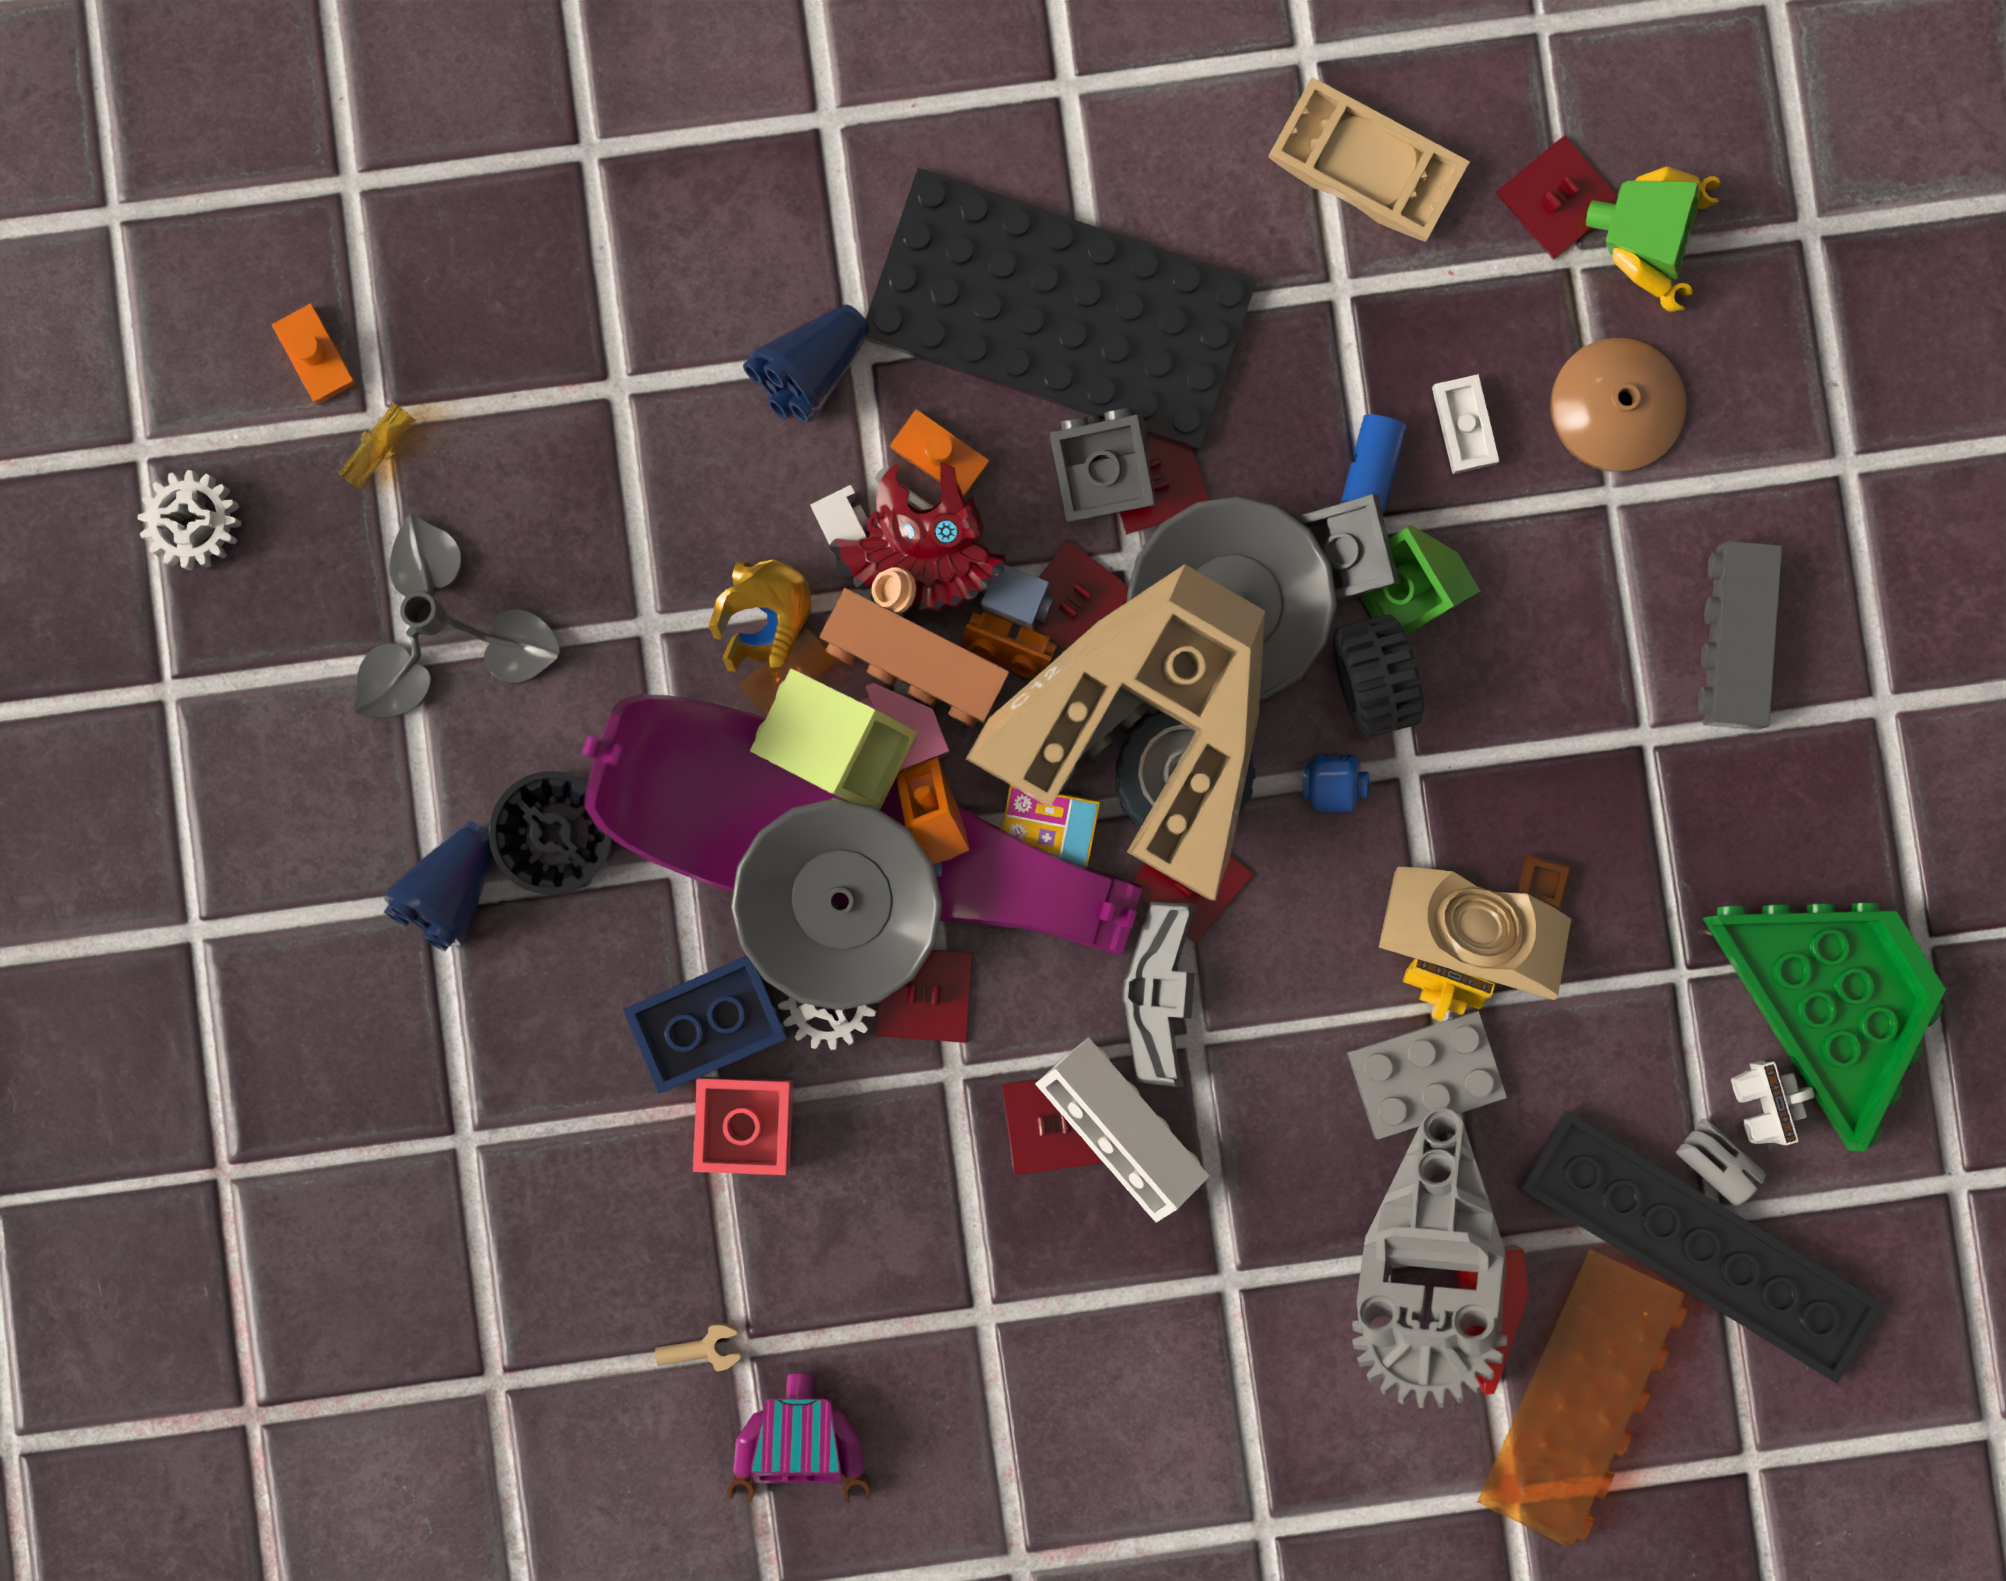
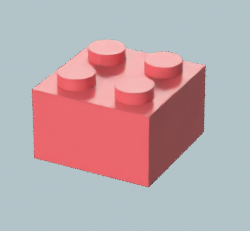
[693,1076,794,1175]

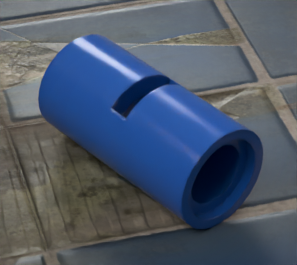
[1341,414,1407,514]

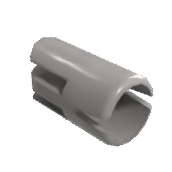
[1675,1118,1766,1205]

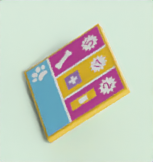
[1002,785,1100,867]

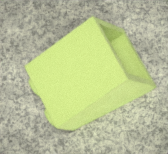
[750,669,918,810]

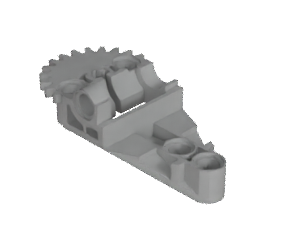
[1352,1108,1508,1408]

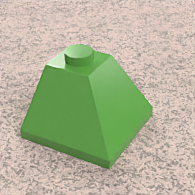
[1360,525,1481,635]

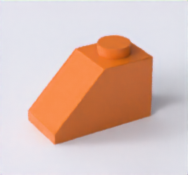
[897,756,969,864]

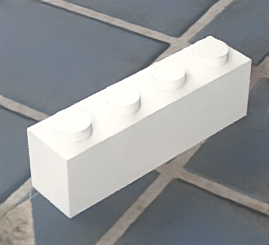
[1035,1037,1210,1222]

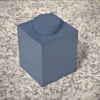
[981,564,1055,631]

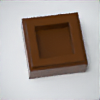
[1515,855,1572,910]

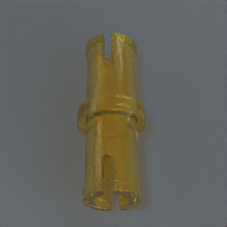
[337,402,416,490]

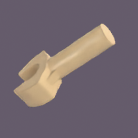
[655,1322,743,1371]

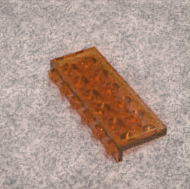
[1477,1249,1689,1549]

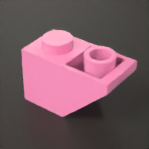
[861,683,950,772]

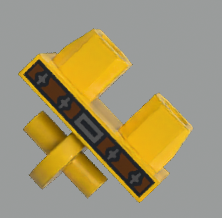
[1403,958,1495,1021]

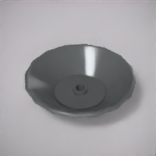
[1127,496,1337,700]
[731,799,943,1010]

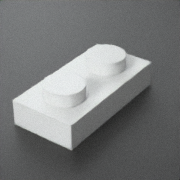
[1432,374,1499,474]

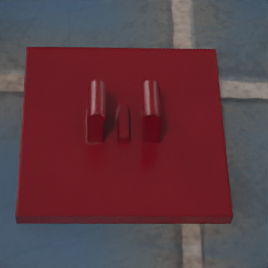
[1496,135,1618,260]
[1119,434,1209,535]
[1035,540,1129,651]
[1131,855,1253,944]
[876,949,973,1043]
[1002,1079,1104,1175]

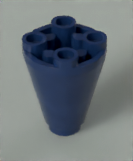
[743,304,869,423]
[383,821,494,952]

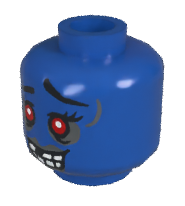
[1302,753,1370,814]

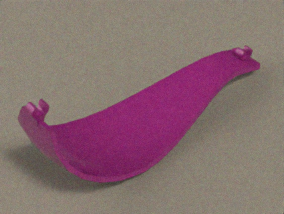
[582,694,1142,955]

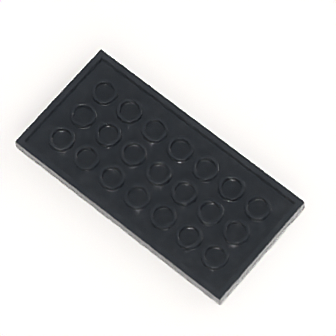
[864,168,1257,452]

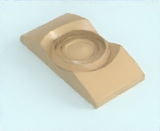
[1268,77,1470,242]
[1379,867,1571,1000]

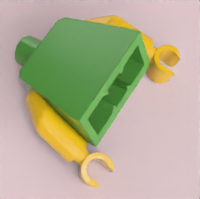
[1586,166,1720,312]

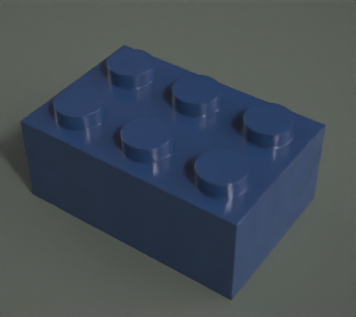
[623,956,791,1094]

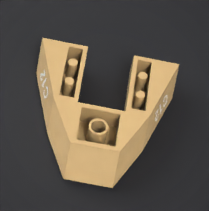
[966,564,1265,901]

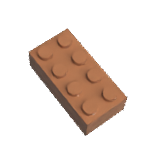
[819,588,1011,728]

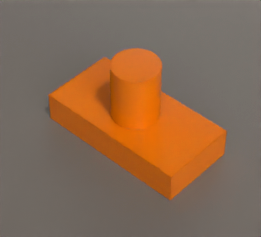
[271,303,357,405]
[890,409,989,498]

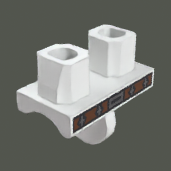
[1731,1060,1815,1146]

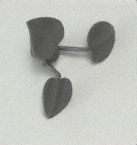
[353,514,561,719]

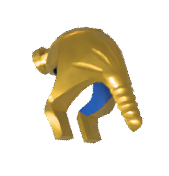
[708,560,811,672]

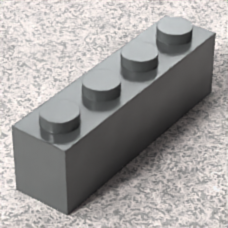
[1698,541,1782,730]

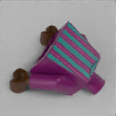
[727,1373,870,1503]

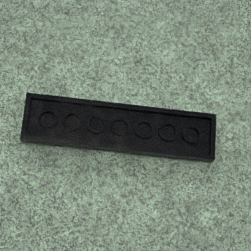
[1518,1111,1884,1384]

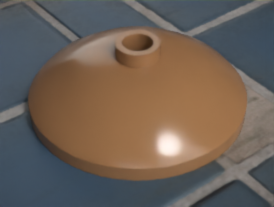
[1550,338,1686,472]

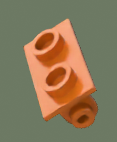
[960,611,1057,678]

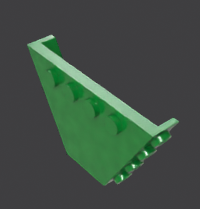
[1703,903,1946,1152]

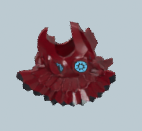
[829,461,1005,612]

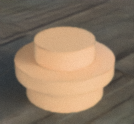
[871,567,916,614]

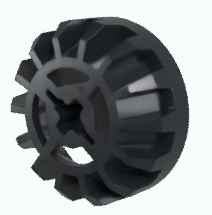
[489,771,616,895]

